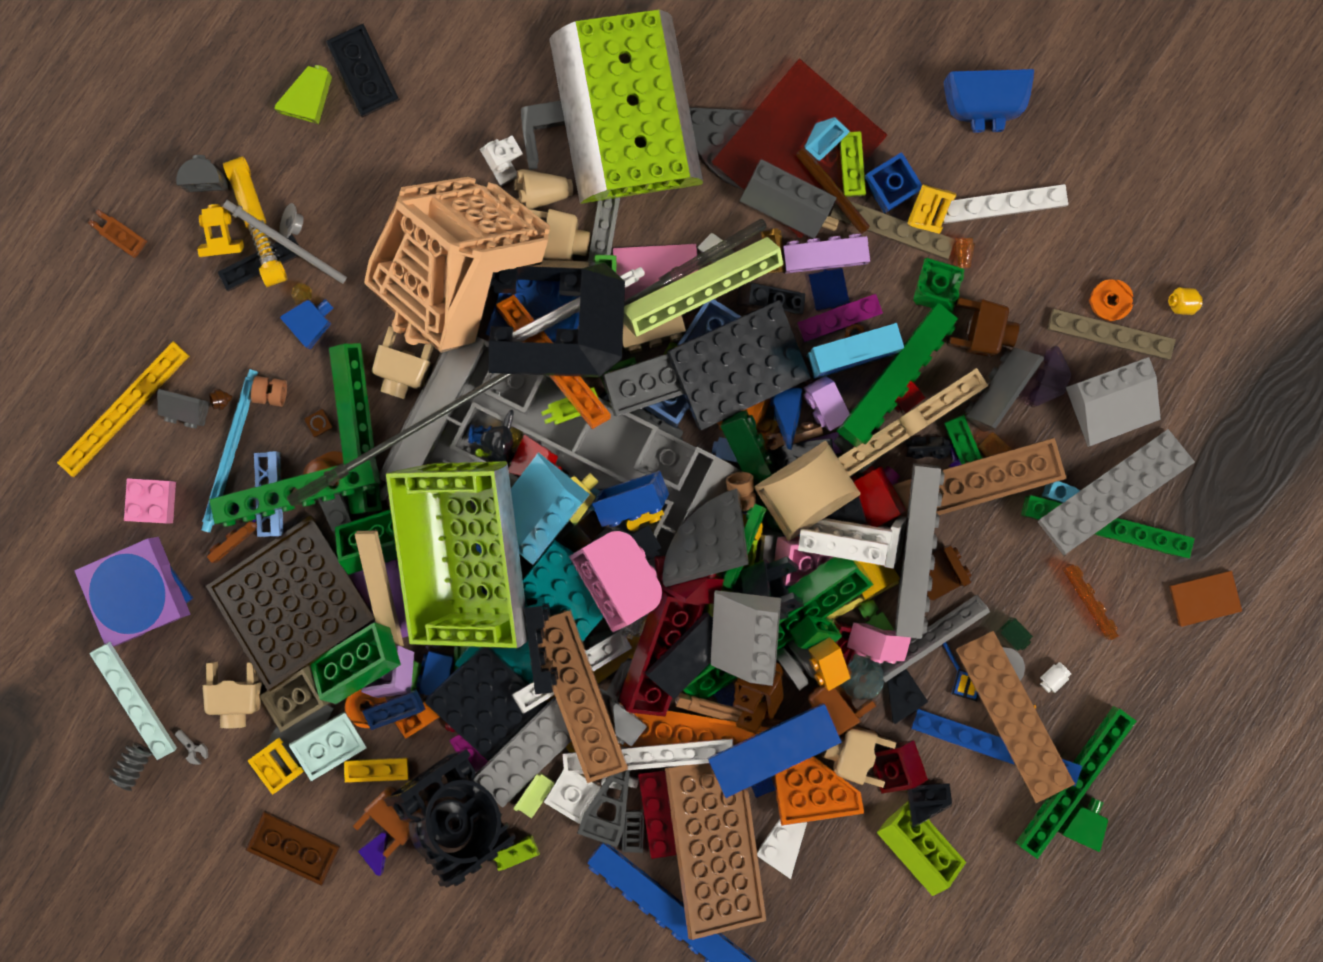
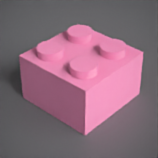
[124,479,176,523]

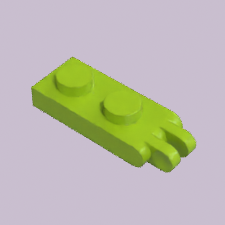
[541,387,598,425]

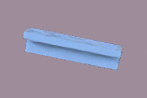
[254,451,284,537]

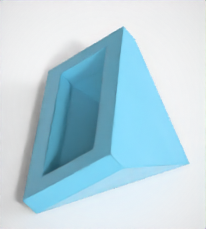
[805,117,850,161]

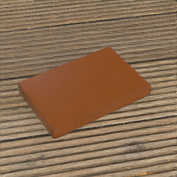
[1169,571,1242,627]

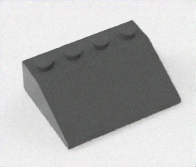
[964,348,1044,432]

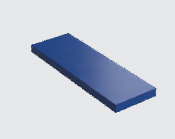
[707,703,842,798]

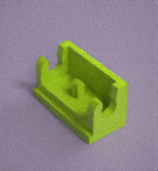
[493,835,540,871]

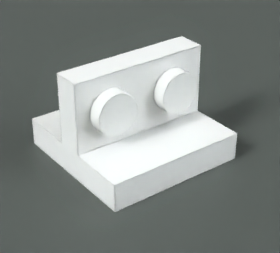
[879,515,907,568]

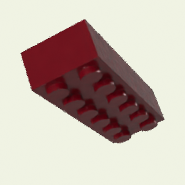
[619,590,705,717]

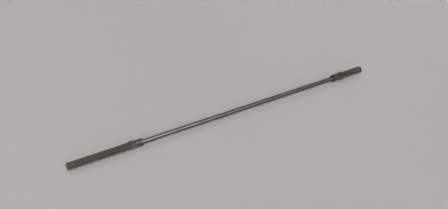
[287,219,767,506]

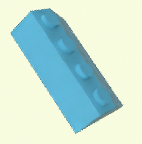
[511,453,590,564]

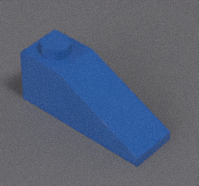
[770,388,803,450]

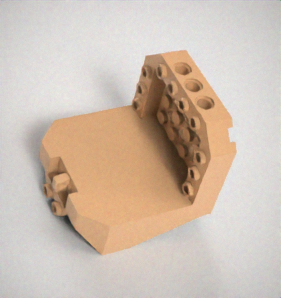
[364,177,550,353]

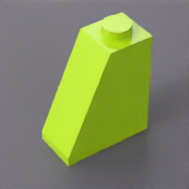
[274,65,332,124]

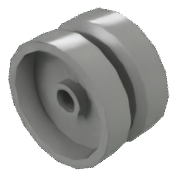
[776,640,816,690]

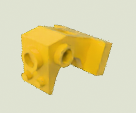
[197,204,244,257]

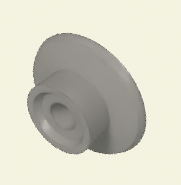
[279,203,303,238]

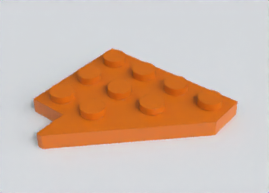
[773,756,864,826]

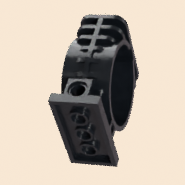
[384,749,516,888]

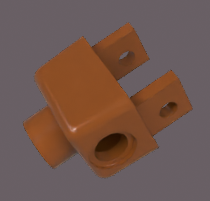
[806,665,876,735]
[353,786,421,858]

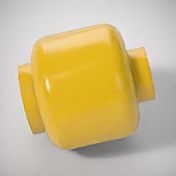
[1168,287,1202,315]

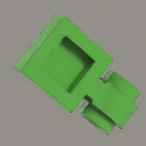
[858,599,894,630]

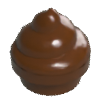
[209,389,232,410]

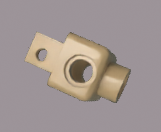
[529,209,590,261]
[372,326,434,399]
[202,662,262,728]
[823,726,896,788]

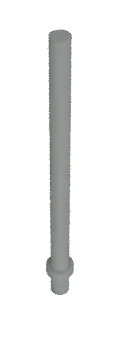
[222,200,347,284]

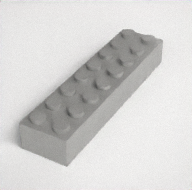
[895,463,944,639]

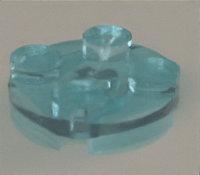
[843,657,884,700]

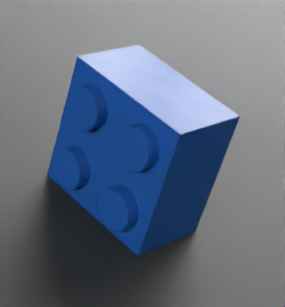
[865,152,922,214]

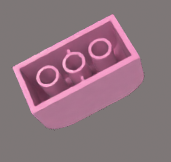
[569,531,662,632]

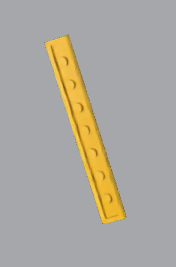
[57,341,190,477]

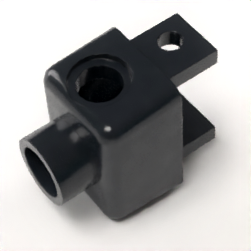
[732,557,804,620]

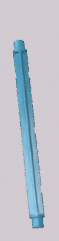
[201,369,258,532]

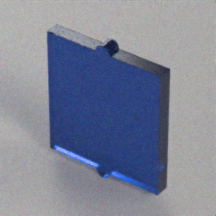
[808,268,850,311]

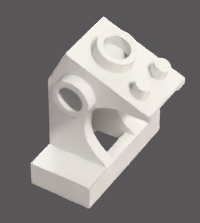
[480,136,523,186]

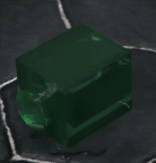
[996,617,1033,651]

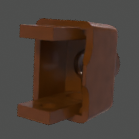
[947,298,1020,357]
[733,662,784,734]

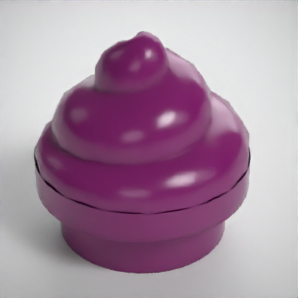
[883,466,901,485]

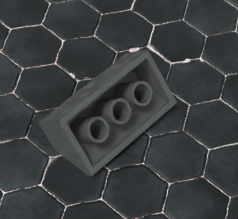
[739,159,837,239]

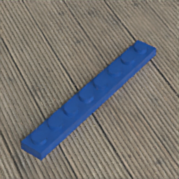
[912,709,1082,786]

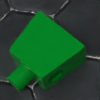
[1058,797,1108,852]

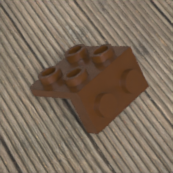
[927,545,972,600]

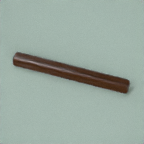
[796,148,870,234]

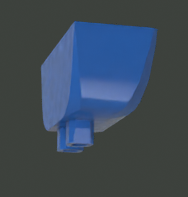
[943,69,1034,133]

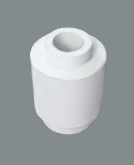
[1040,662,1071,693]

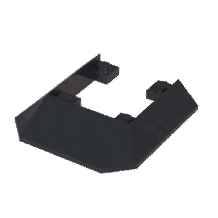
[489,260,625,377]

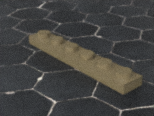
[830,201,956,260]
[1047,309,1176,360]

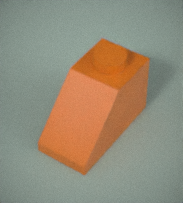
[395,701,440,739]

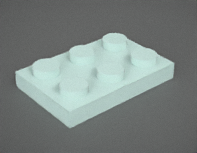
[289,711,366,781]

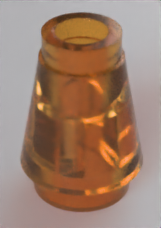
[954,238,975,268]

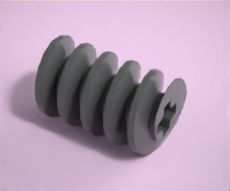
[109,743,152,791]

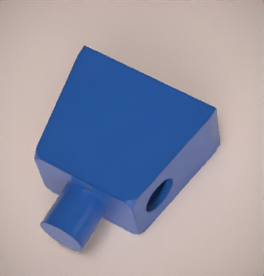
[280,299,334,349]

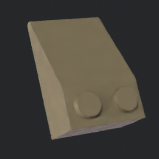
[260,665,330,732]

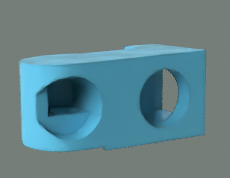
[1041,481,1081,503]

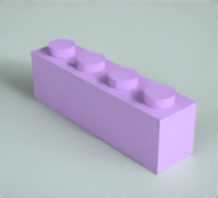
[782,234,870,274]

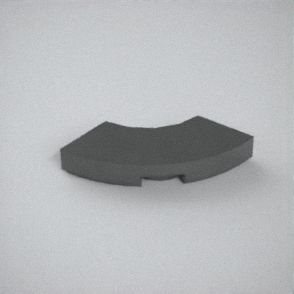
[632,408,683,438]

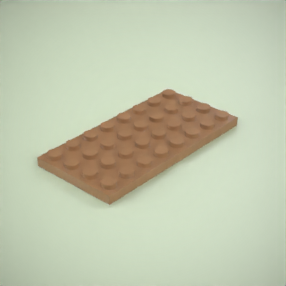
[665,763,766,940]

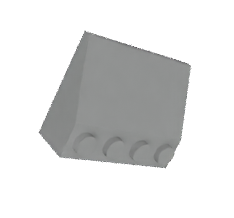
[1066,357,1161,447]
[711,590,781,686]

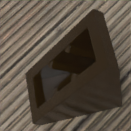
[561,510,608,553]

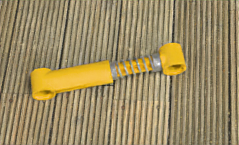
[223,156,287,288]

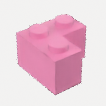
[847,623,911,664]

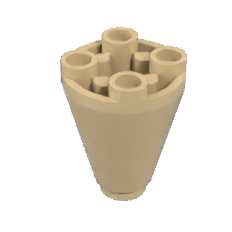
[514,169,573,210]

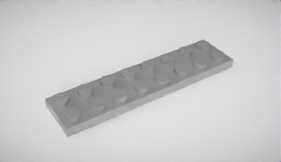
[1038,429,1195,556]

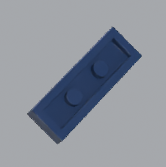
[362,690,425,730]

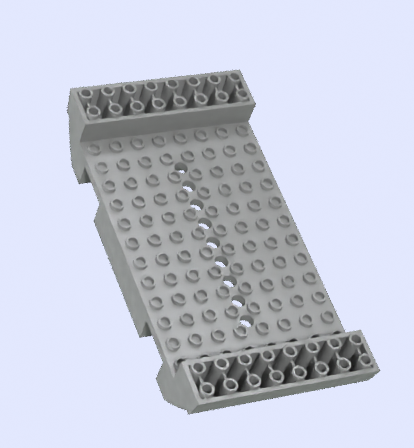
[379,336,742,615]

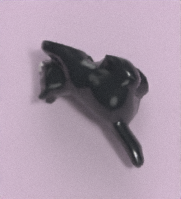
[480,410,516,468]

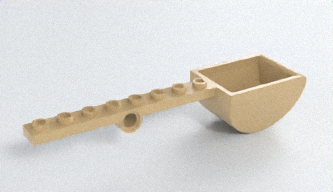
[754,368,988,541]

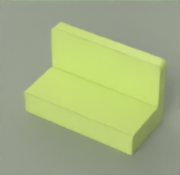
[513,772,556,818]

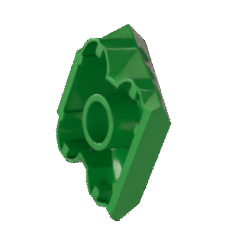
[913,258,965,312]

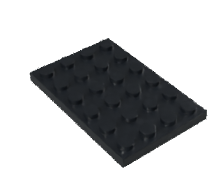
[666,300,810,430]
[425,647,549,761]

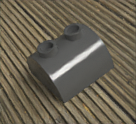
[176,155,229,193]

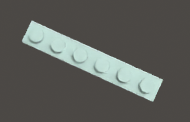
[89,642,177,760]

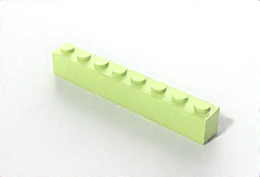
[624,237,783,337]

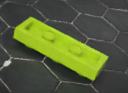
[840,131,866,197]

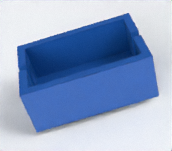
[592,471,669,527]

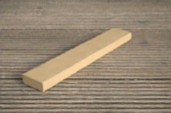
[355,531,404,647]

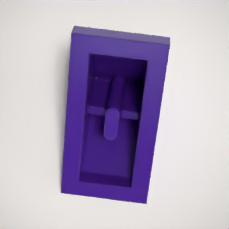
[358,830,389,876]

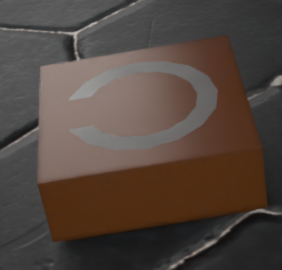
[304,409,334,437]

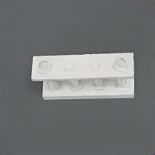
[798,518,893,566]

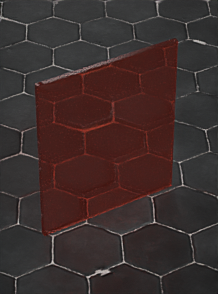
[711,58,887,239]

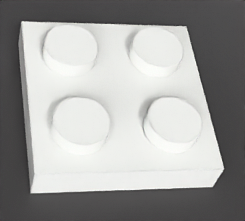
[544,770,601,824]

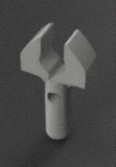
[175,730,208,765]

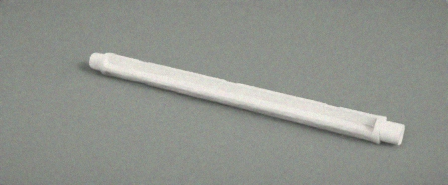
[513,267,645,342]

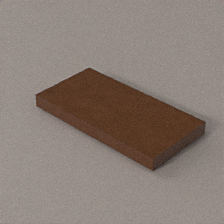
[246,811,341,886]

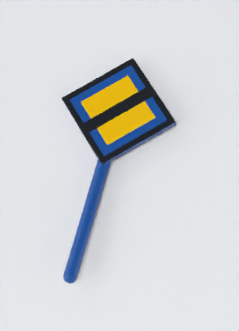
[942,642,979,702]

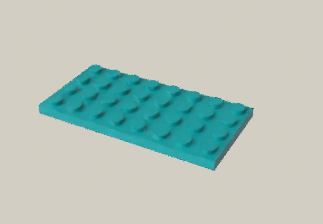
[455,539,604,684]

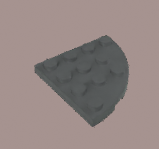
[689,108,771,191]
[663,488,749,587]

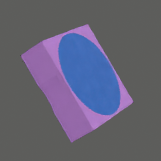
[75,537,191,647]

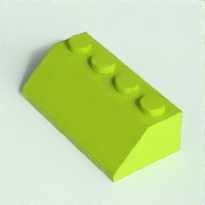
[877,801,966,896]

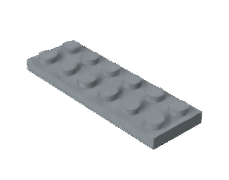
[474,697,572,808]

